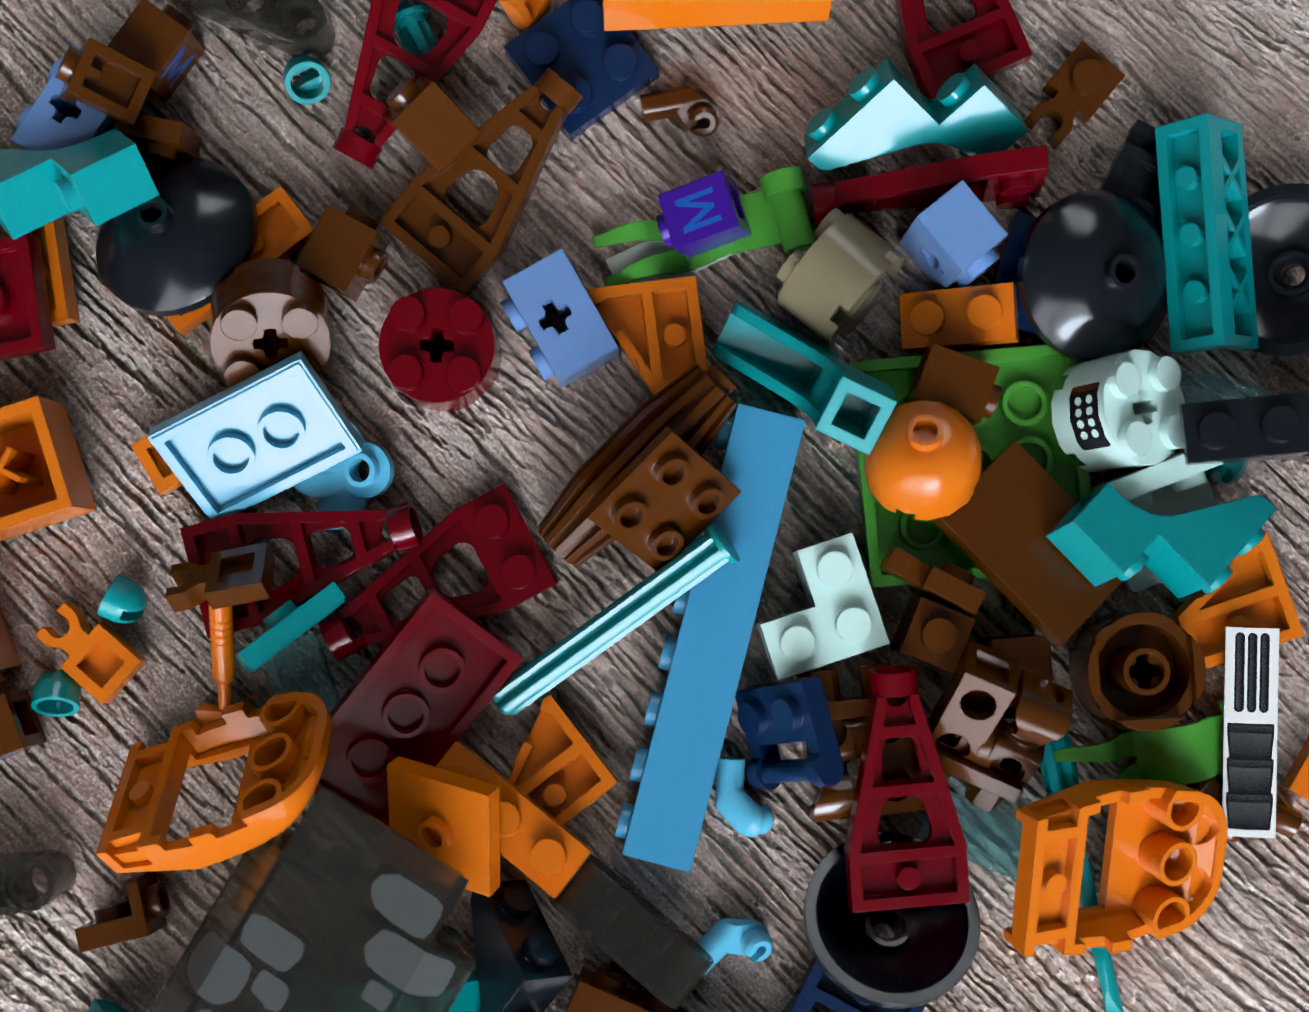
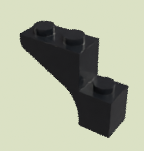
[1179,391,1309,465]
[470,880,573,1012]

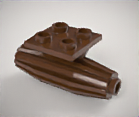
[537,364,741,571]

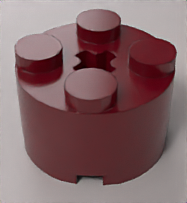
[379,288,501,411]

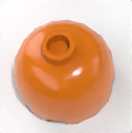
[864,400,982,521]

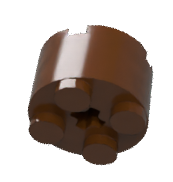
[210,258,331,386]
[1069,612,1206,731]

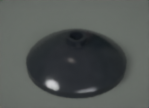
[96,158,258,316]
[1230,183,1309,357]
[1017,190,1168,362]
[803,832,980,1009]

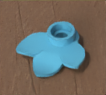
[293,421,395,530]

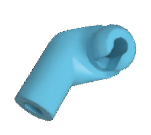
[715,757,774,837]
[685,918,773,976]

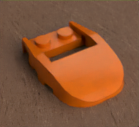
[96,692,333,873]
[1003,779,1228,957]

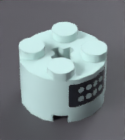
[1051,349,1185,473]

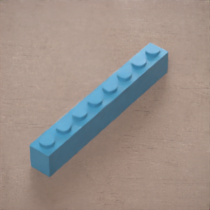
[615,403,806,873]

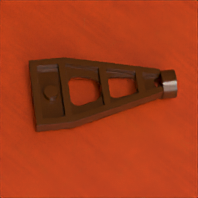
[379,67,584,296]

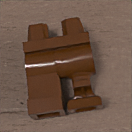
[918,639,1073,812]
[802,663,925,822]

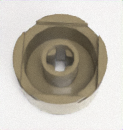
[776,208,905,347]

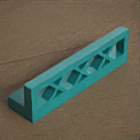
[1155,113,1259,355]

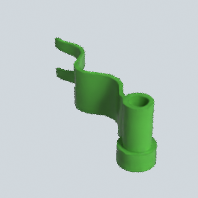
[592,166,816,287]
[1053,697,1224,785]

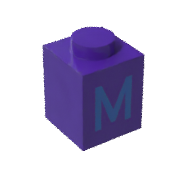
[656,171,752,258]

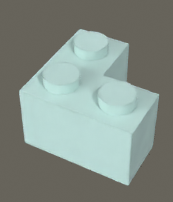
[756,533,890,680]

